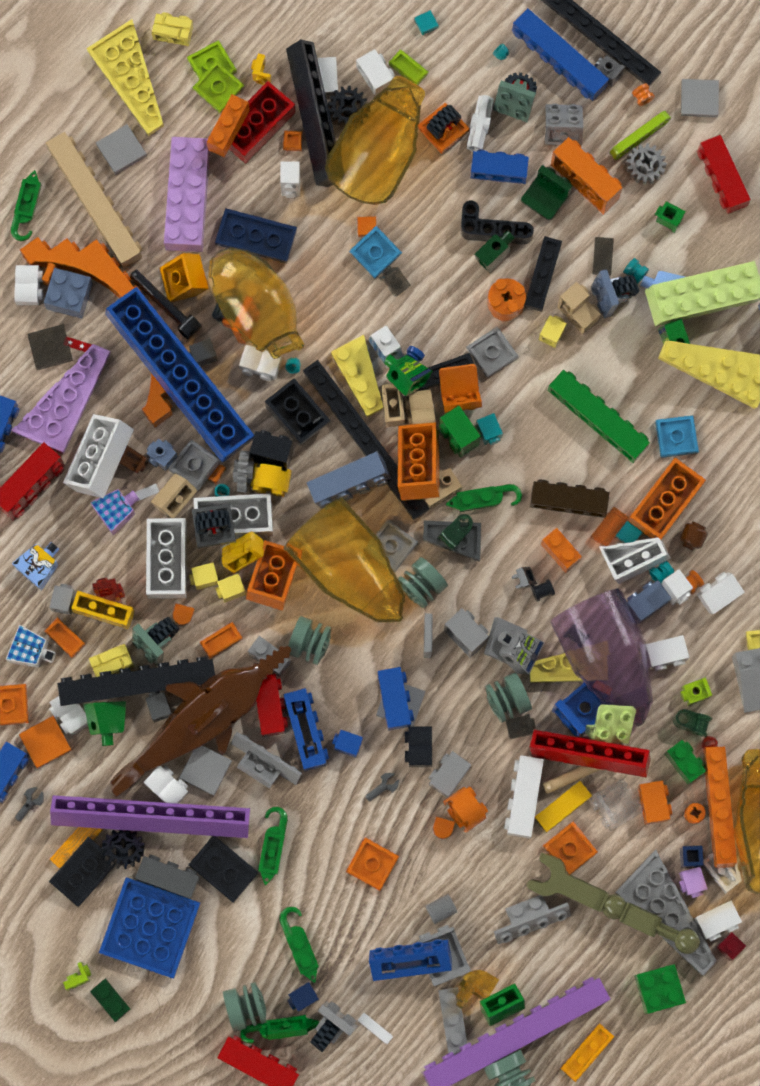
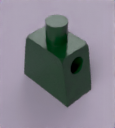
[474,231,515,274]

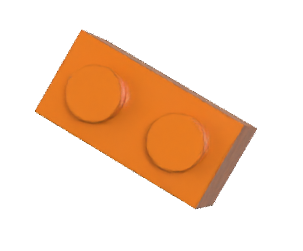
[541,528,582,573]
[638,780,672,825]

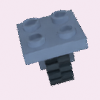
[591,269,639,318]

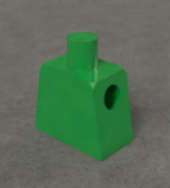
[84,701,126,746]

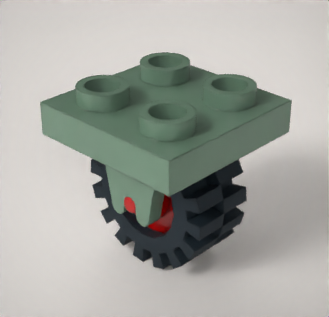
[493,72,537,122]
[132,616,179,666]

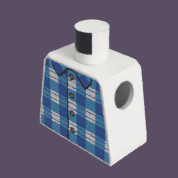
[368,326,403,369]
[6,625,56,668]

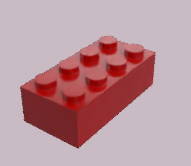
[229,81,296,164]
[0,442,65,521]

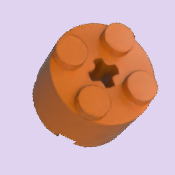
[487,278,526,321]
[443,786,488,833]

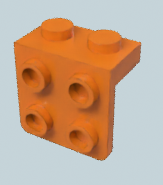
[439,364,482,412]

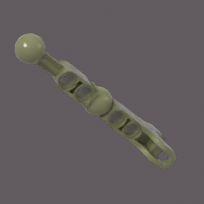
[526,853,700,954]

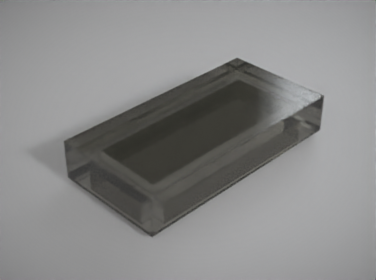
[592,237,614,276]

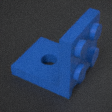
[551,680,608,738]

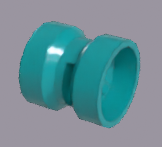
[623,258,649,284]
[649,561,675,583]

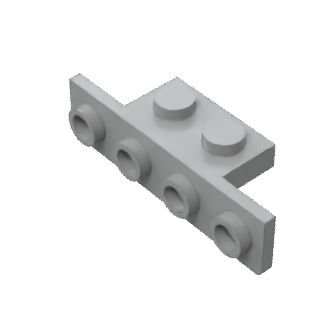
[231,732,302,788]
[494,895,571,944]

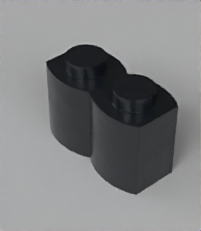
[405,726,432,767]

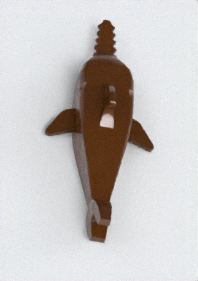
[111,646,291,797]

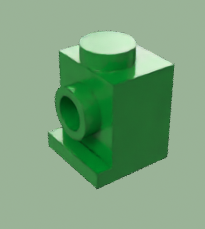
[655,201,686,233]

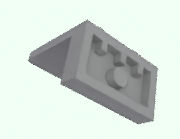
[545,104,583,146]

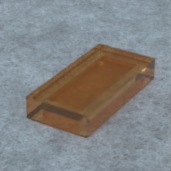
[591,507,629,546]

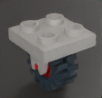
[310,1001,358,1052]

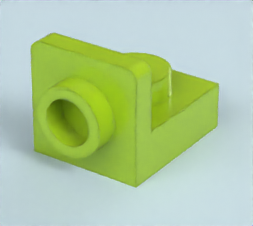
[63,962,92,991]

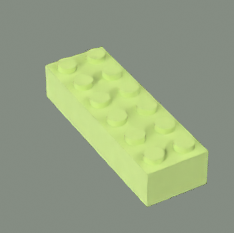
[645,261,760,326]

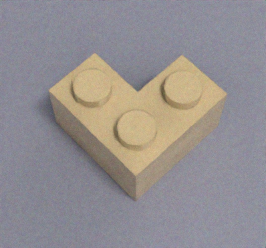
[557,282,601,334]

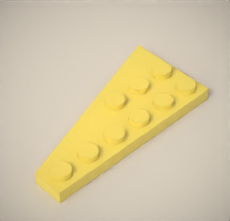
[86,19,164,136]
[658,341,760,409]

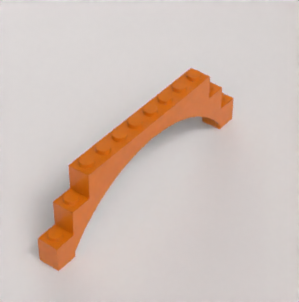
[20,237,173,428]

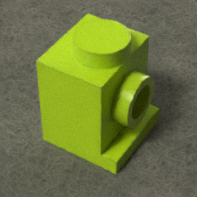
[680,677,712,706]

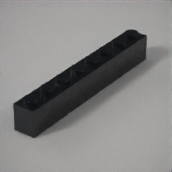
[286,39,344,187]
[57,656,215,706]

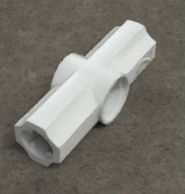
[467,95,494,152]

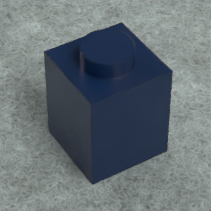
[680,845,704,868]
[287,982,319,1012]

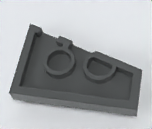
[423,521,481,562]

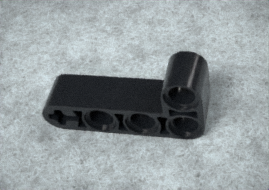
[460,200,534,244]

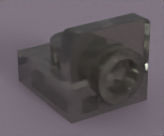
[379,266,411,297]
[505,714,536,740]

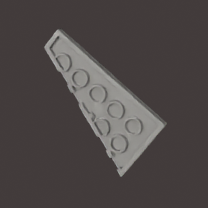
[615,850,716,976]

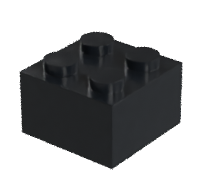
[249,430,294,471]

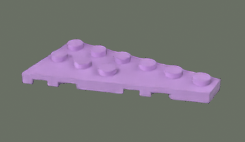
[11,344,111,454]

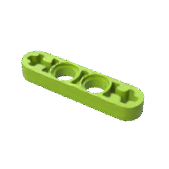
[609,111,671,160]

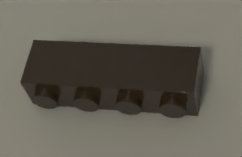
[530,479,610,518]

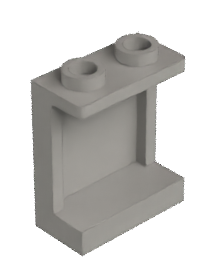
[416,925,471,987]

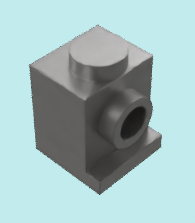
[595,55,625,87]

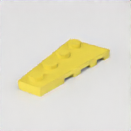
[331,335,383,418]
[530,641,608,683]

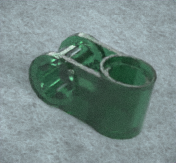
[438,514,473,550]
[673,709,713,737]

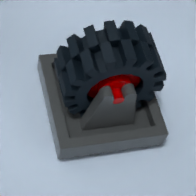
[192,504,236,548]

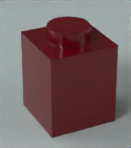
[715,932,746,961]

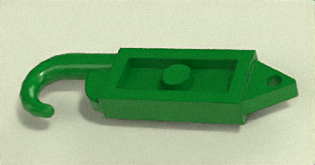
[11,170,42,241]
[446,484,522,512]
[258,806,288,886]
[279,906,319,983]
[240,1015,319,1043]

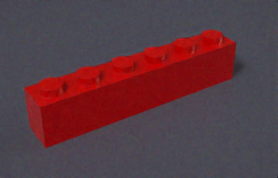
[530,730,651,778]

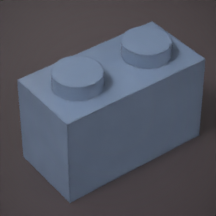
[625,580,672,624]

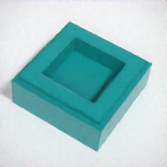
[414,10,439,35]
[615,521,642,543]

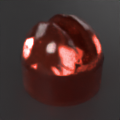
[702,736,718,749]

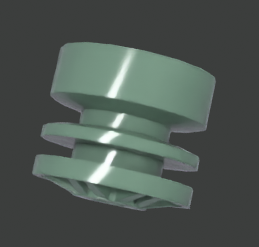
[397,557,448,609]
[288,616,332,665]
[485,672,532,723]
[223,982,267,1032]
[484,1049,536,1086]

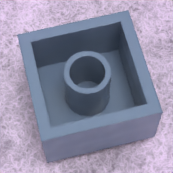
[44,268,93,319]

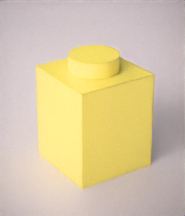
[539,316,567,348]
[189,562,218,590]
[215,573,246,603]

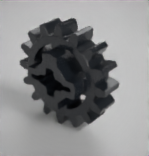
[328,86,368,127]
[102,830,145,869]

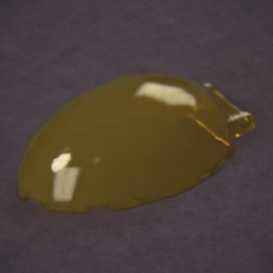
[209,247,304,359]

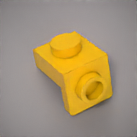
[251,53,271,85]

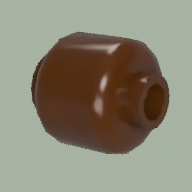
[679,521,708,551]

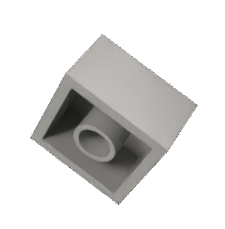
[444,608,489,658]

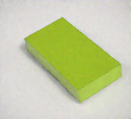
[389,49,428,87]

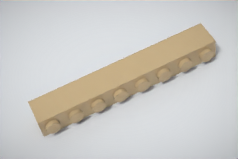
[46,132,143,269]

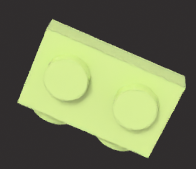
[585,705,636,744]

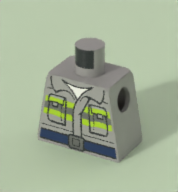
[498,631,544,675]

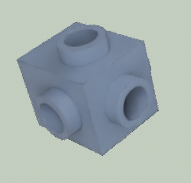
[147,439,177,471]

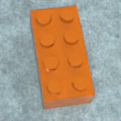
[550,137,623,215]
[398,422,440,501]
[628,458,706,540]

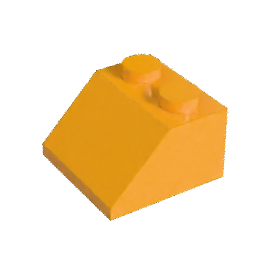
[160,253,209,302]

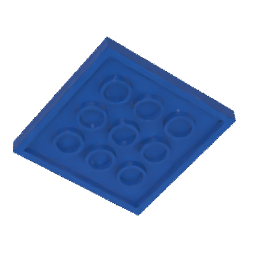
[99,877,201,979]

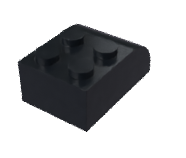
[265,378,331,446]

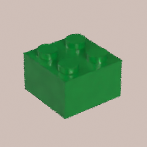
[438,406,481,458]
[634,964,686,1014]

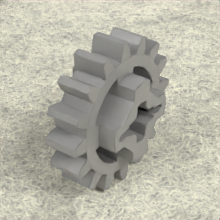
[626,143,667,184]
[233,451,254,493]

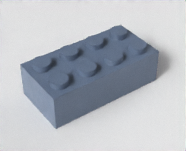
[306,452,392,510]

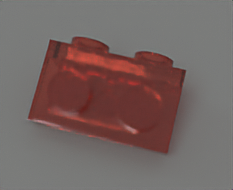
[92,578,125,604]

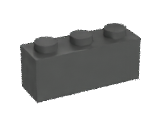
[135,854,200,900]

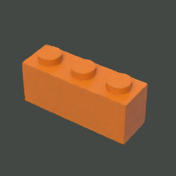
[207,94,250,158]

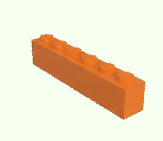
[703,746,737,868]

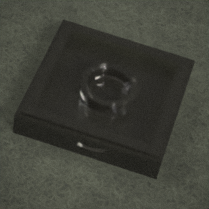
[27,324,73,370]

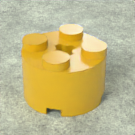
[250,463,292,497]

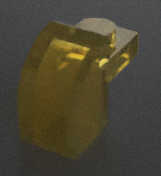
[456,970,499,1009]

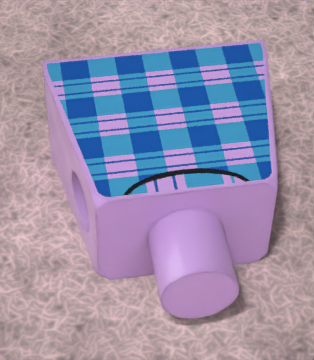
[90,489,140,535]

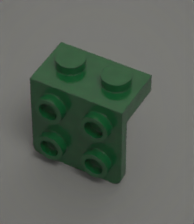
[521,165,573,220]

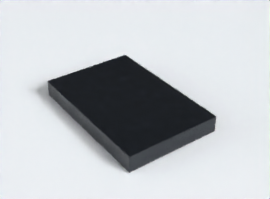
[49,836,116,907]
[188,836,259,903]

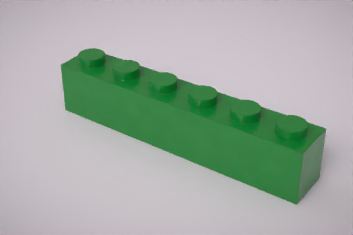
[547,369,650,464]

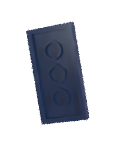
[215,208,297,264]

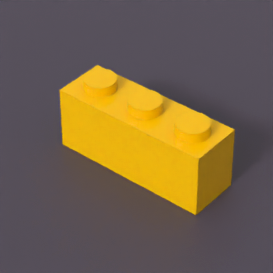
[71,590,135,630]

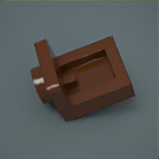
[119,445,148,474]

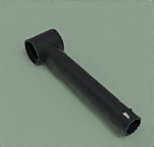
[130,269,202,340]

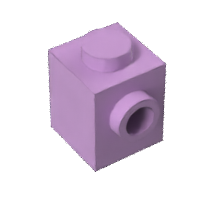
[679,867,707,898]

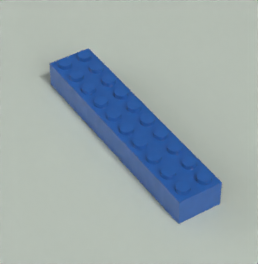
[105,287,254,463]

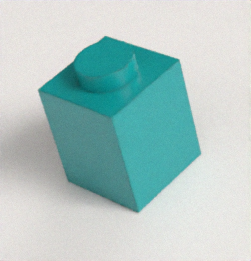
[476,413,503,445]

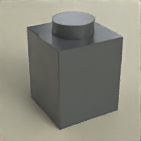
[189,338,218,367]
[145,691,172,723]

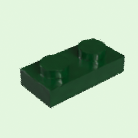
[90,978,131,1022]

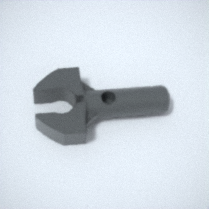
[366,773,399,801]
[15,787,44,821]

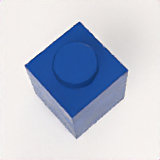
[332,730,363,758]

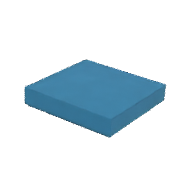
[349,226,402,279]
[655,415,699,458]

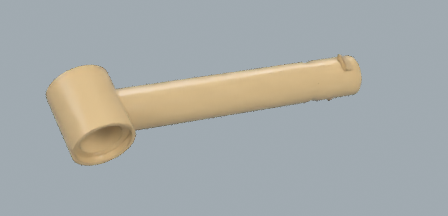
[542,743,625,794]

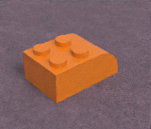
[246,540,301,611]

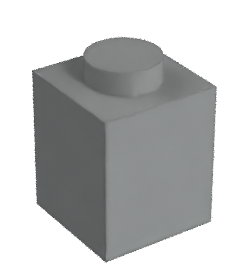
[49,584,76,615]

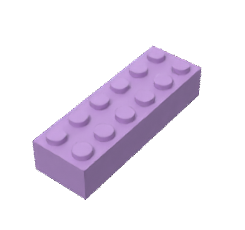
[164,137,210,252]

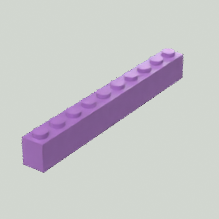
[50,795,250,838]
[421,977,611,1086]

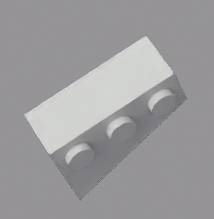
[599,538,671,584]

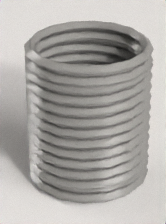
[426,894,457,924]

